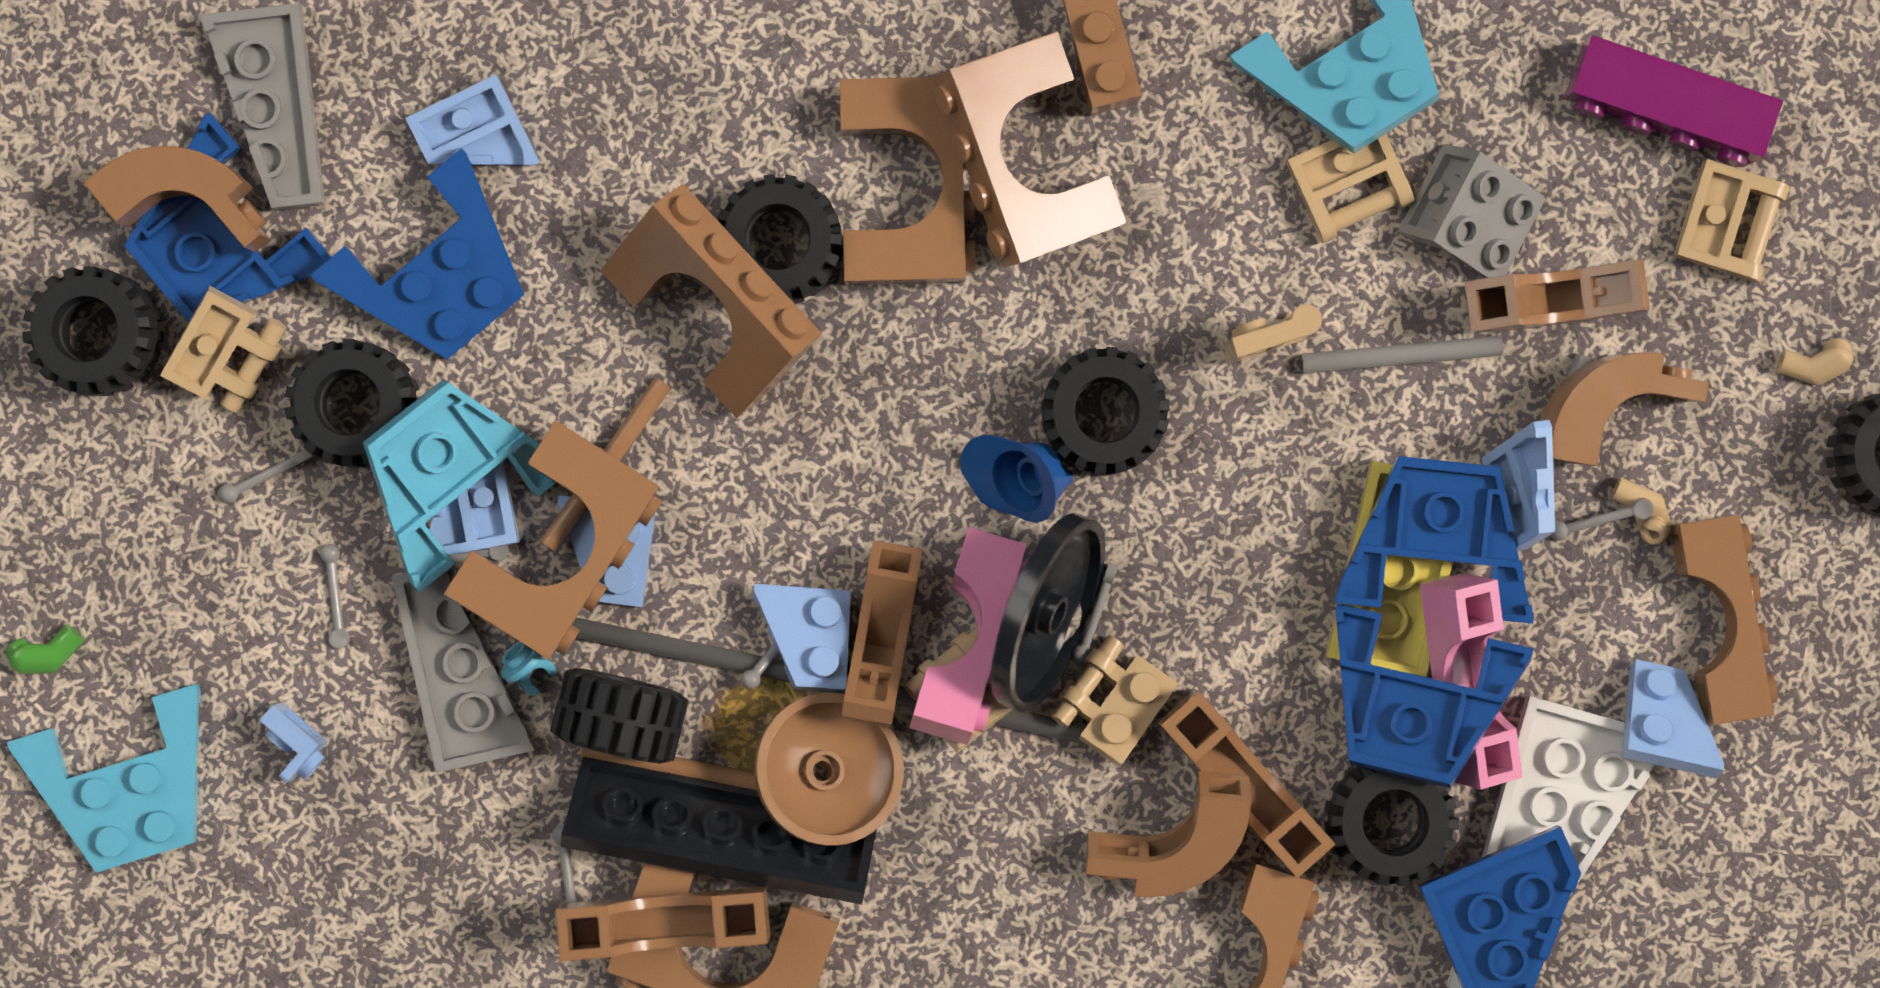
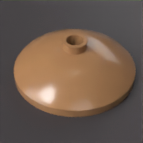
[754,693,904,846]

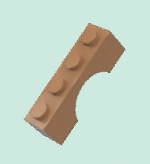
[1062,0,1142,116]
[1670,515,1778,725]
[1157,689,1336,878]
[1237,860,1319,988]
[555,886,771,962]

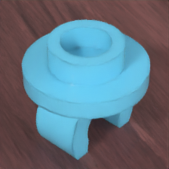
[501,641,557,696]

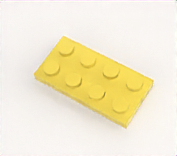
[1325,461,1453,677]

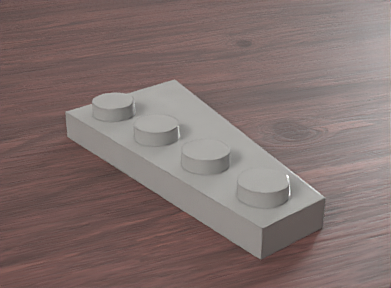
[199,3,325,210]
[391,571,537,773]

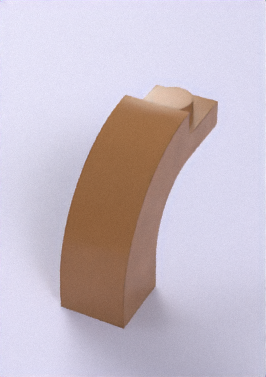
[83,146,270,252]
[1464,259,1650,332]
[1539,352,1709,466]
[841,540,923,725]
[1086,771,1251,897]

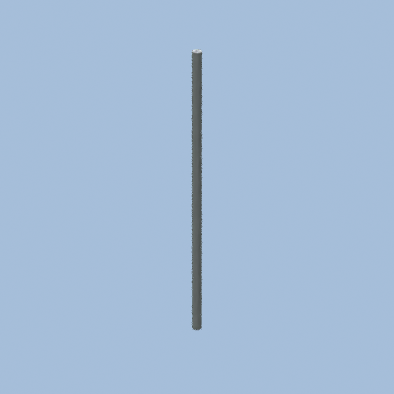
[474,613,1088,745]

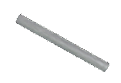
[1300,336,1503,374]

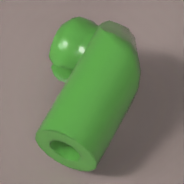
[6,624,85,674]

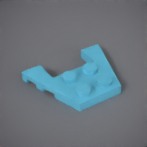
[1230,0,1439,154]
[363,379,556,593]
[7,684,201,873]

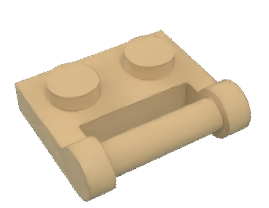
[1286,134,1415,243]
[1673,159,1790,283]
[1223,304,1322,364]

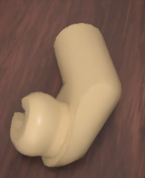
[1776,338,1854,385]
[1610,477,1671,545]

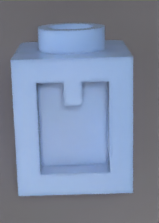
[259,702,328,783]

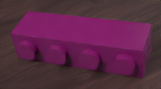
[1564,35,1784,167]

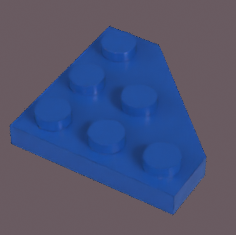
[1418,825,1581,988]

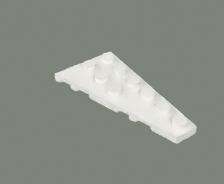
[1446,695,1655,988]

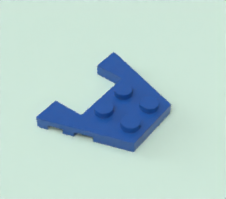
[124,112,332,323]
[310,148,524,360]
[1333,456,1534,624]
[1335,603,1534,788]

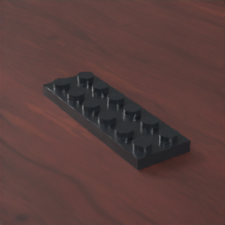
[561,756,877,905]

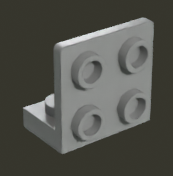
[1397,144,1545,278]

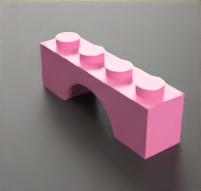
[909,527,1027,745]
[1420,573,1522,790]

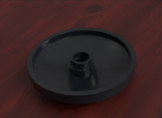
[991,513,1105,712]

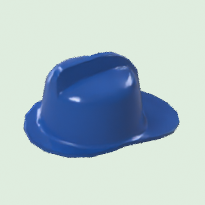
[960,434,1074,523]

